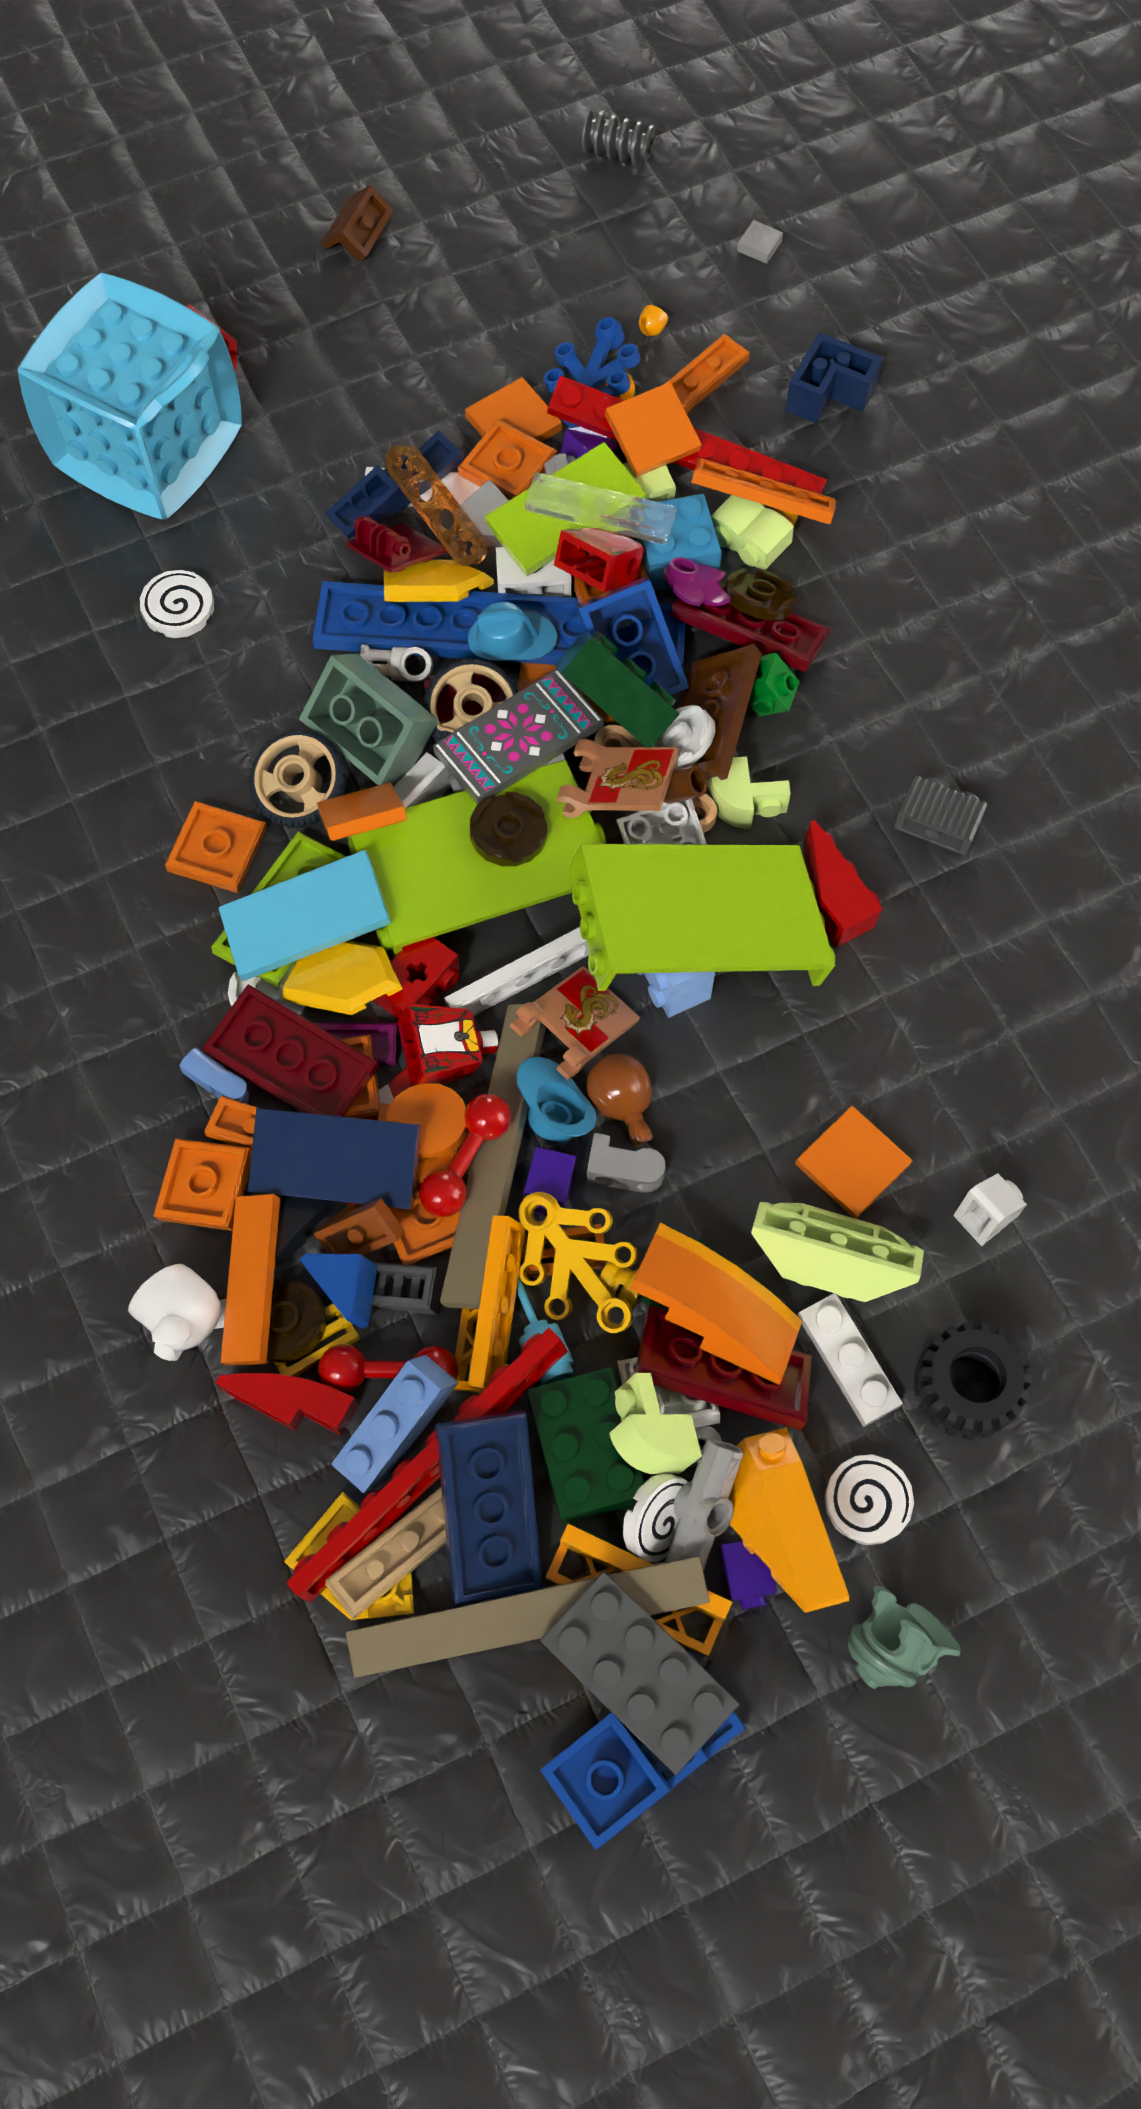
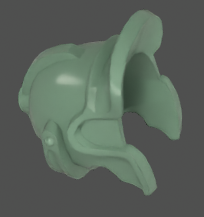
[848,1586,961,1689]

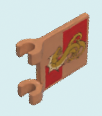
[557,739,680,818]
[510,966,640,1080]

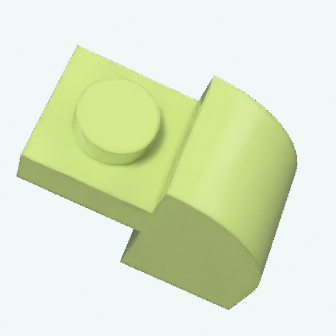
[707,756,791,829]
[609,1373,702,1474]

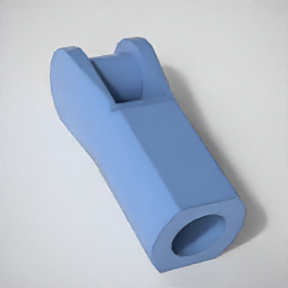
[179,1048,249,1104]

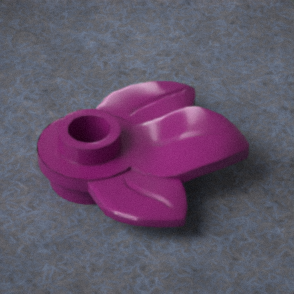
[663,557,731,606]

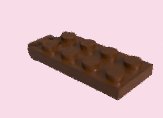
[664,644,762,804]

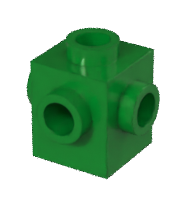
[748,653,800,717]

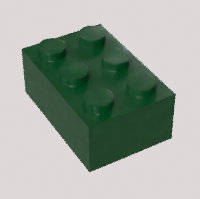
[555,630,679,747]
[527,1367,644,1526]

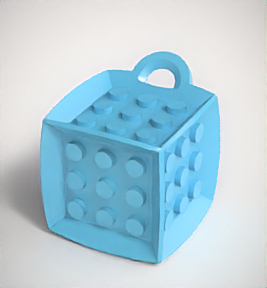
[18,273,242,520]

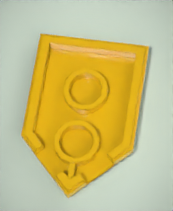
[384,560,494,602]
[282,941,403,1015]
[284,1492,414,1621]

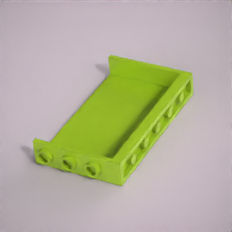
[348,760,606,959]
[569,844,836,991]

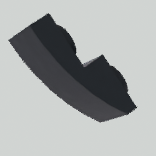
[275,1195,336,1266]

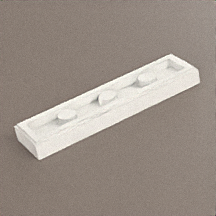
[444,927,589,1016]

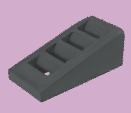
[372,1262,446,1315]

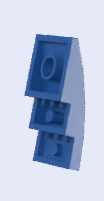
[540,1651,746,1850]

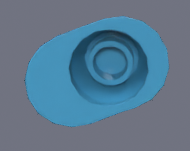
[468,602,557,661]
[516,1057,597,1147]

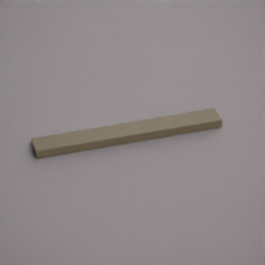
[440,1004,546,1309]
[345,1555,710,1678]

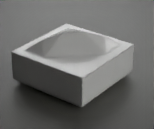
[737,220,783,264]

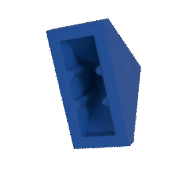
[299,1253,377,1329]

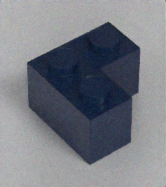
[785,332,883,424]

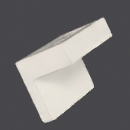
[394,752,452,809]

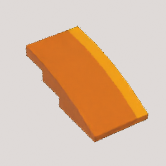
[630,1223,802,1385]

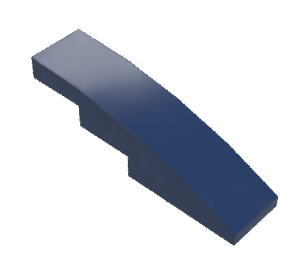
[325,430,464,539]

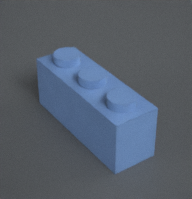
[331,1355,458,1493]

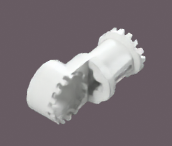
[359,645,433,682]

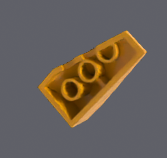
[728,1427,849,1613]

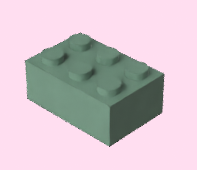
[299,654,439,785]

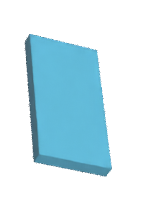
[218,850,391,981]

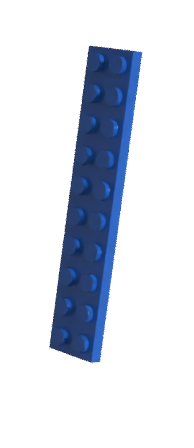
[312,581,686,669]

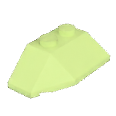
[751,1202,924,1302]

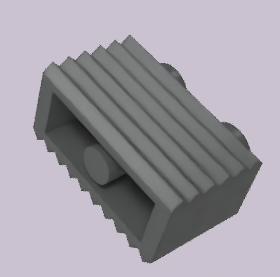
[894,776,987,856]

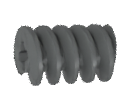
[581,111,655,168]

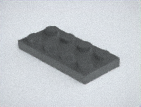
[540,1570,740,1775]

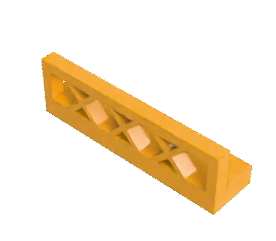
[454,1215,525,1393]
[545,1524,732,1657]

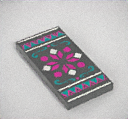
[433,668,603,805]

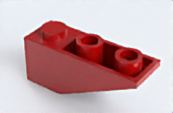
[803,820,883,948]

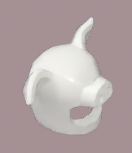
[128,1263,226,1361]

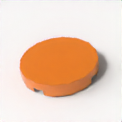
[386,1083,468,1161]

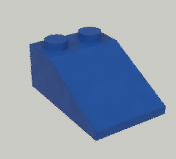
[575,577,689,695]

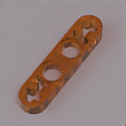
[385,445,487,566]

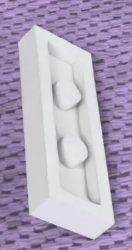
[798,1293,903,1427]

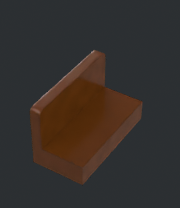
[320,185,394,262]

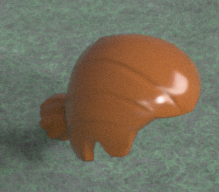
[587,1053,652,1146]

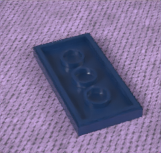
[248,1108,422,1209]
[435,1410,543,1605]

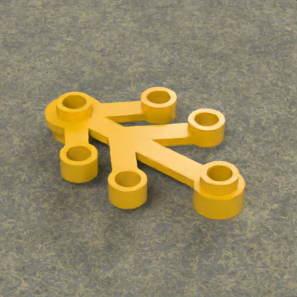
[518,1192,638,1333]

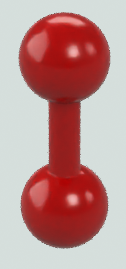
[419,1094,511,1218]
[318,1344,458,1393]

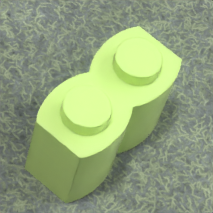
[711,495,794,570]

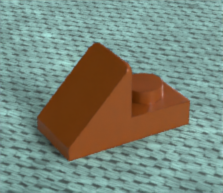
[313,1198,405,1256]

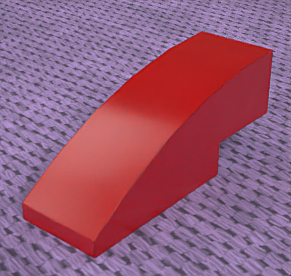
[215,1373,359,1436]

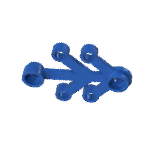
[544,317,641,428]

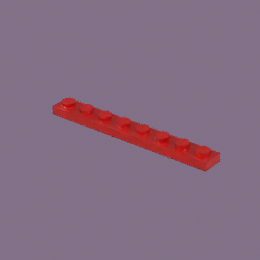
[547,375,827,495]
[286,1328,568,1603]

